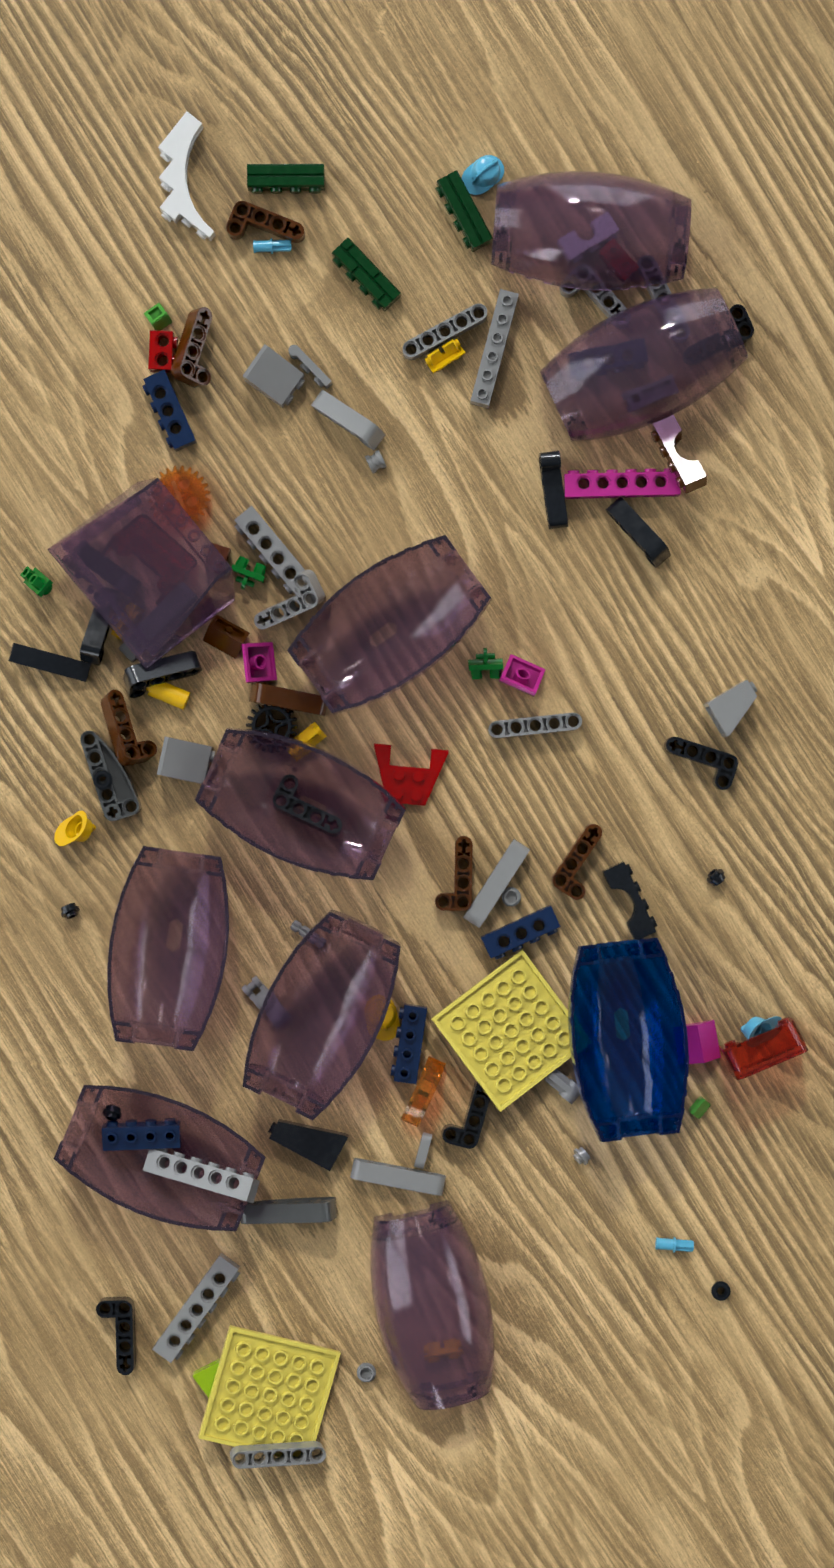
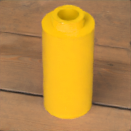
[146,682,191,710]

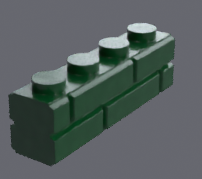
[247,164,325,194]
[435,170,493,252]
[332,237,401,311]

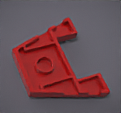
[374,743,449,806]

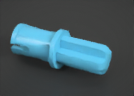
[253,238,292,254]
[655,1237,694,1253]

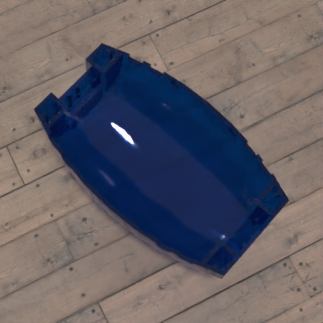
[568,938,689,1142]

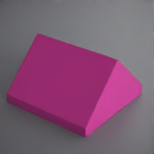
[242,642,277,683]
[499,654,545,697]
[676,1020,721,1064]

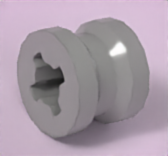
[365,450,387,474]

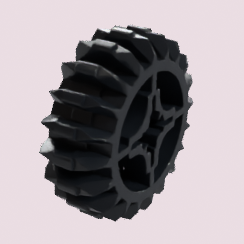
[246,704,298,752]

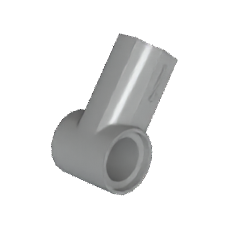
[544,1069,584,1104]

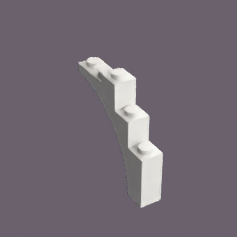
[158,111,216,241]

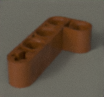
[226,201,305,243]
[171,307,212,388]
[249,682,329,716]
[101,690,157,766]
[551,824,602,900]
[435,836,473,911]

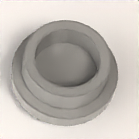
[502,887,521,906]
[573,1147,591,1165]
[357,1363,376,1382]

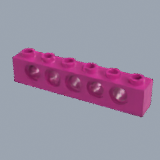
[563,468,681,499]

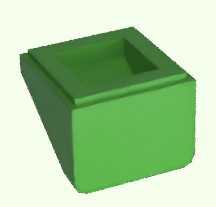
[144,303,172,331]
[688,1096,711,1119]

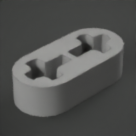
[414,1132,433,1169]

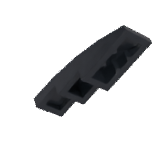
[8,643,91,682]

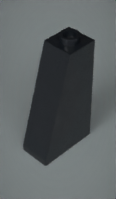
[268,1119,349,1171]

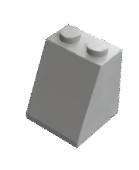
[243,344,305,408]
[703,680,757,737]
[157,737,216,784]

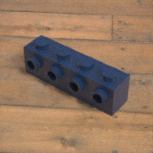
[390,1003,427,1084]
[102,1118,182,1151]

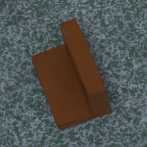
[203,614,250,658]

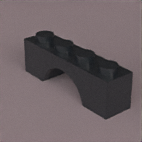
[602,861,657,941]

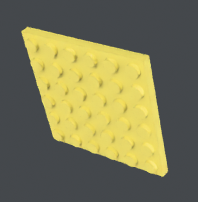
[431,949,591,1112]
[198,1325,341,1457]

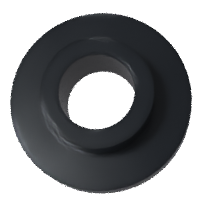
[93,771,113,790]
[707,869,725,886]
[61,903,80,919]
[102,1105,122,1121]
[711,1281,731,1301]

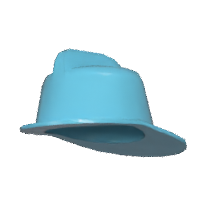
[462,155,504,195]
[740,1016,784,1048]

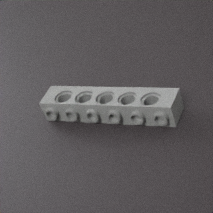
[470,289,519,409]
[234,505,326,606]
[142,1149,260,1203]
[152,1253,240,1363]

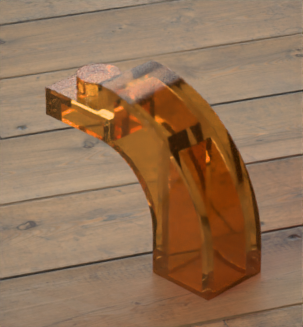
[401,1056,446,1127]

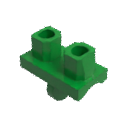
[231,556,266,590]
[20,566,53,598]
[468,648,503,680]

